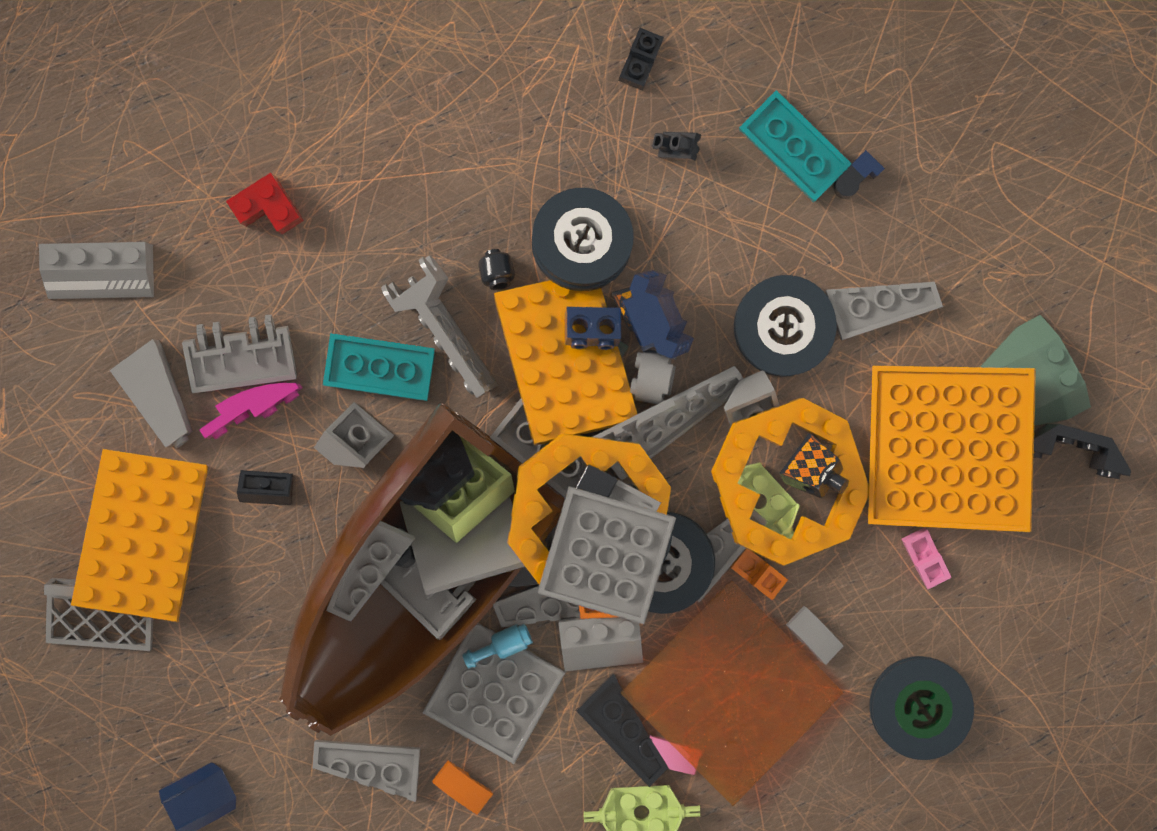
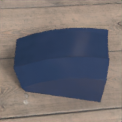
[159,762,236,831]

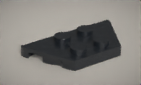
[398,430,475,511]

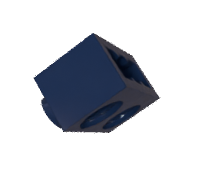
[565,307,621,350]

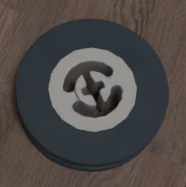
[648,512,715,614]

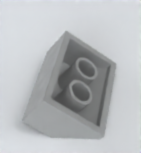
[559,617,643,671]

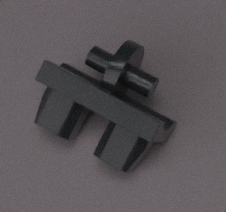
[652,132,701,161]

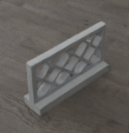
[44,578,153,651]

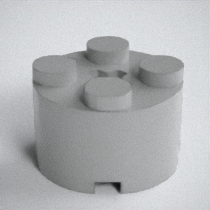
[630,349,677,404]

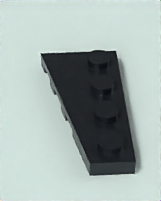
[575,673,668,787]

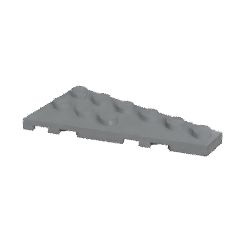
[594,366,743,480]

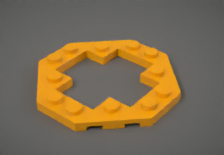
[711,398,869,565]
[507,433,671,584]

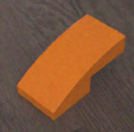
[730,548,788,600]
[432,760,493,815]

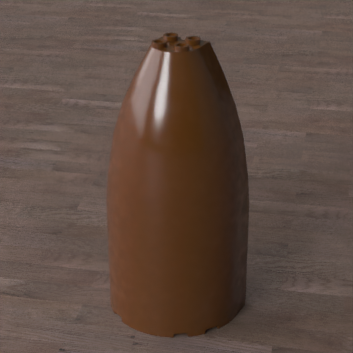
[279,403,565,736]

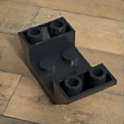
[1033,424,1131,480]

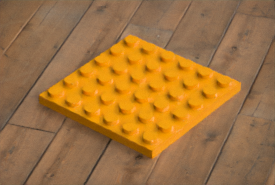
[868,366,1036,532]

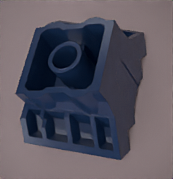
[622,270,694,359]

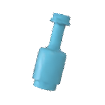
[462,624,533,669]

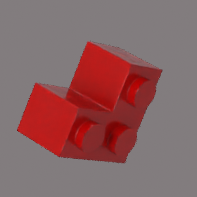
[226,172,304,235]

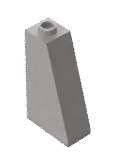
[110,339,193,449]

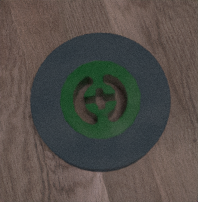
[869,656,974,760]

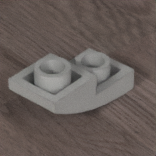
[786,606,843,665]

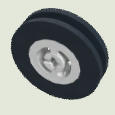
[531,188,634,291]
[734,275,837,377]

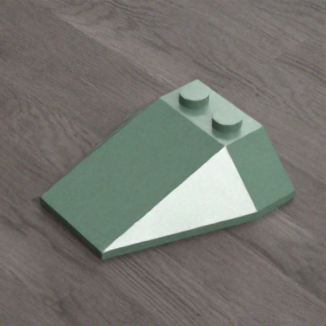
[980,315,1091,426]

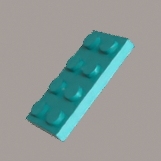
[739,90,852,203]
[323,333,436,401]

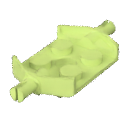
[738,462,800,539]
[584,785,700,831]

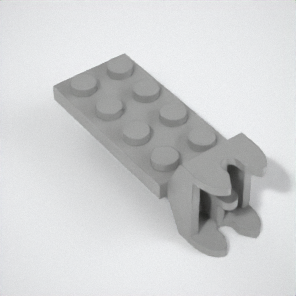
[381,255,499,398]

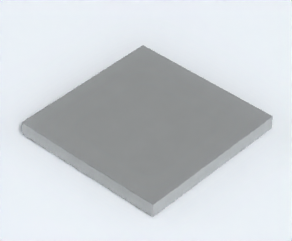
[537,486,676,624]
[400,496,524,595]
[422,622,566,764]

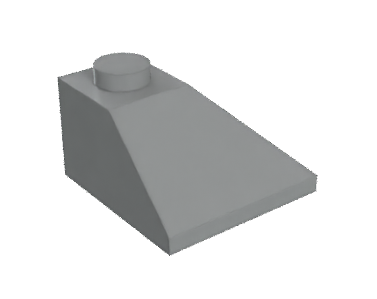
[724,370,780,428]
[314,402,394,468]

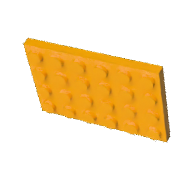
[494,280,637,446]
[71,449,208,622]

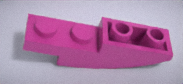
[199,383,303,440]

